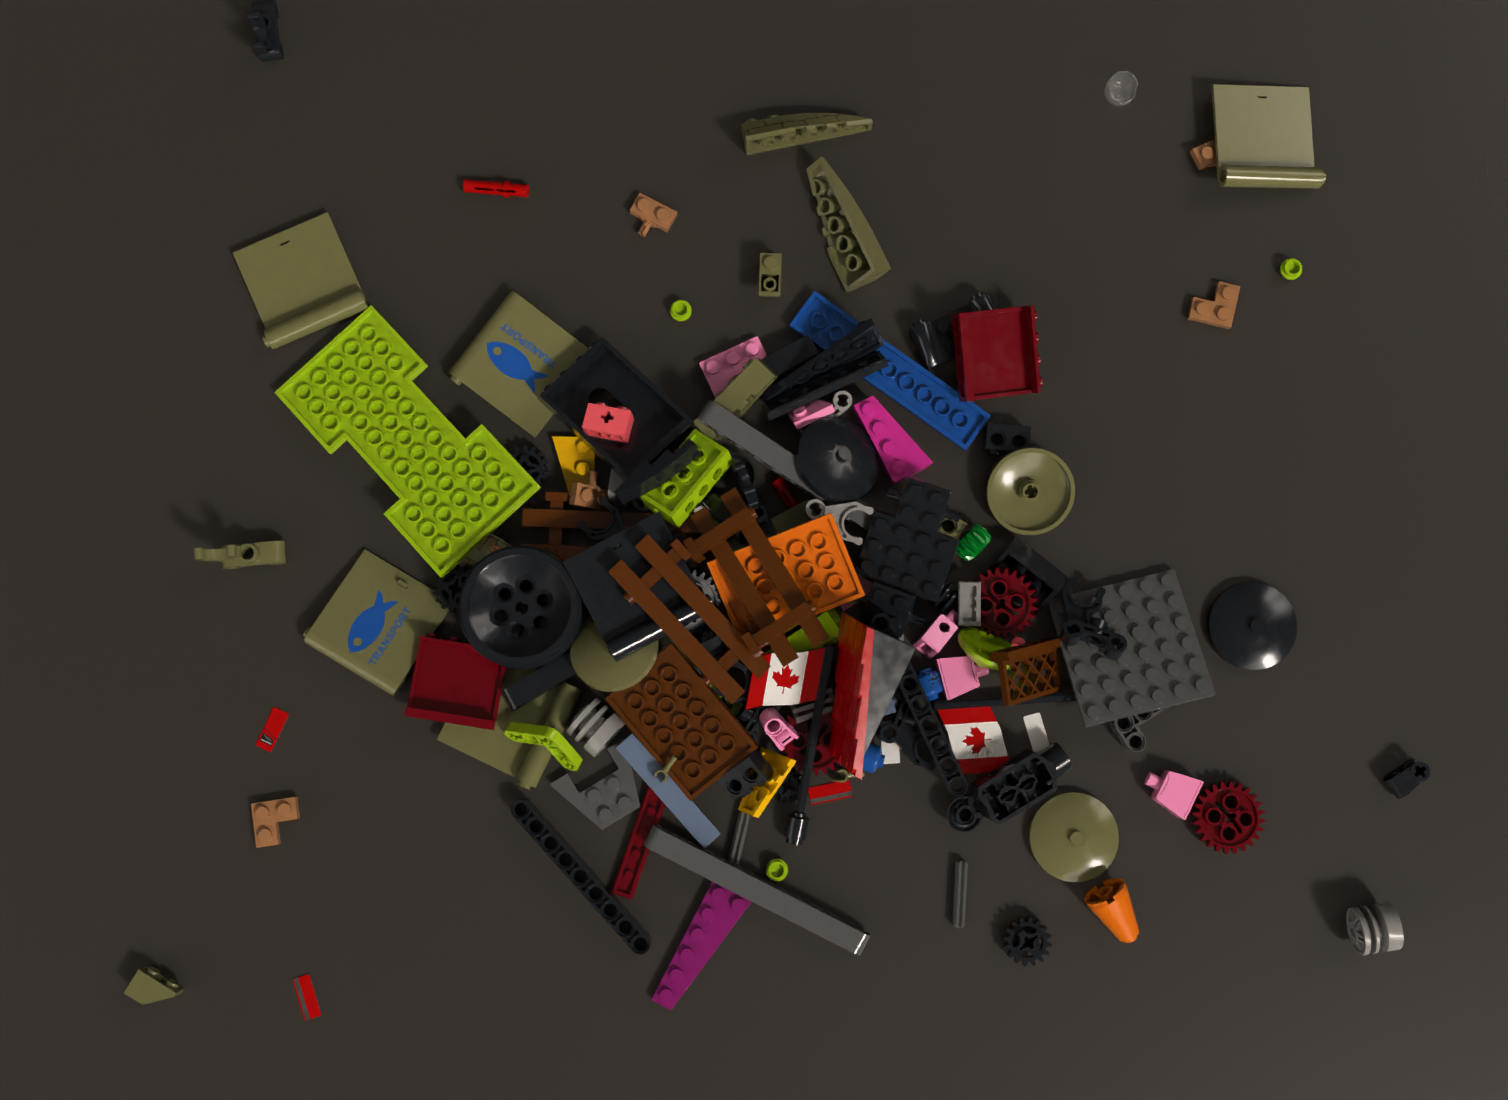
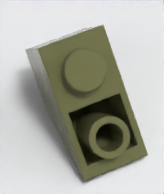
[759,253,782,297]
[124,966,184,1005]

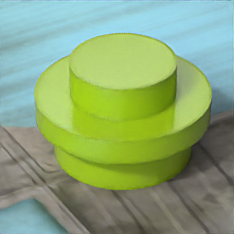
[1280,258,1302,280]
[670,300,692,322]
[766,858,788,881]

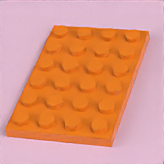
[707,512,865,635]

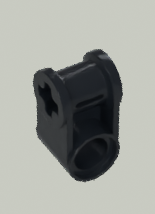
[1383,760,1430,799]

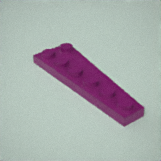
[651,882,752,1010]

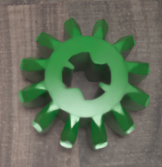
[956,524,991,561]

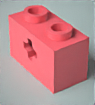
[582,402,634,443]

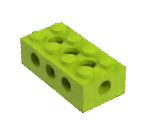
[640,429,733,529]

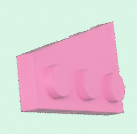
[699,336,767,397]

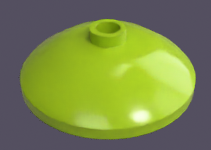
[958,627,1013,670]

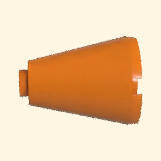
[1084,878,1139,943]

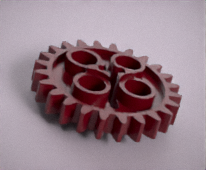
[973,566,1039,638]
[780,706,841,776]
[1190,781,1265,854]

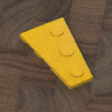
[552,436,596,496]
[738,747,796,818]

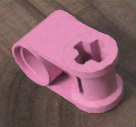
[759,708,799,751]

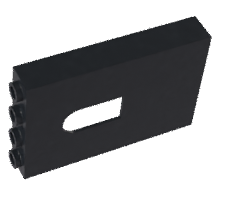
[539,337,696,481]

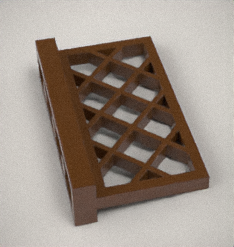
[990,638,1062,706]

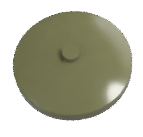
[986,447,1075,535]
[570,615,659,692]
[1029,792,1119,882]

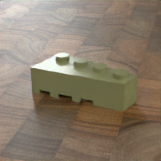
[694,358,778,441]

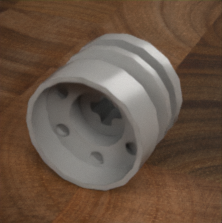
[566,698,625,757]
[1346,902,1404,956]

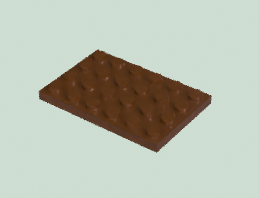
[605,642,759,801]

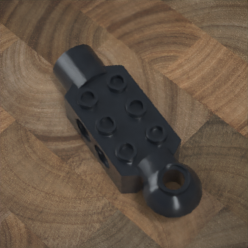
[947,742,1073,833]

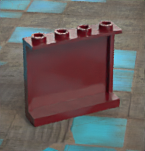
[952,305,1043,402]
[404,633,506,731]

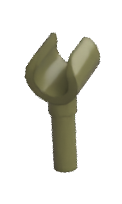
[654,755,677,783]
[832,769,865,783]

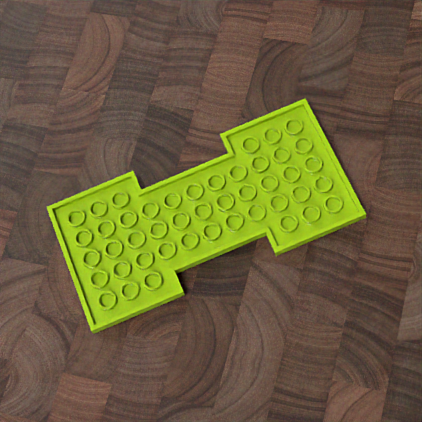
[274,305,541,578]

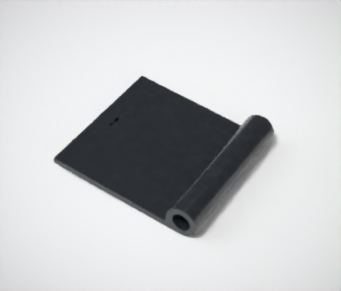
[563,512,714,662]

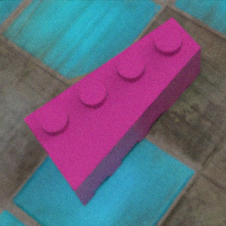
[852,396,933,486]

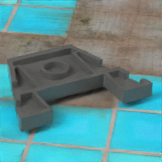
[550,738,641,830]

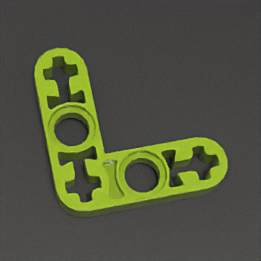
[504,722,583,771]

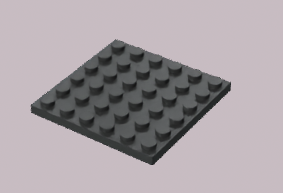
[1047,569,1216,728]

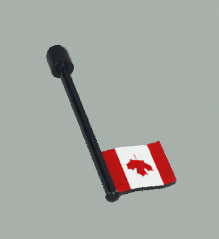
[746,642,837,845]
[931,692,1076,774]

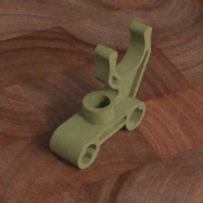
[194,541,286,569]

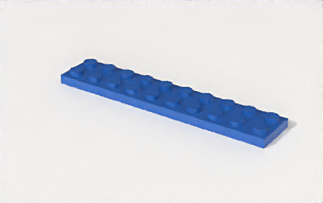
[789,291,991,451]

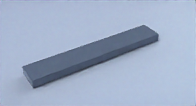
[616,733,721,848]

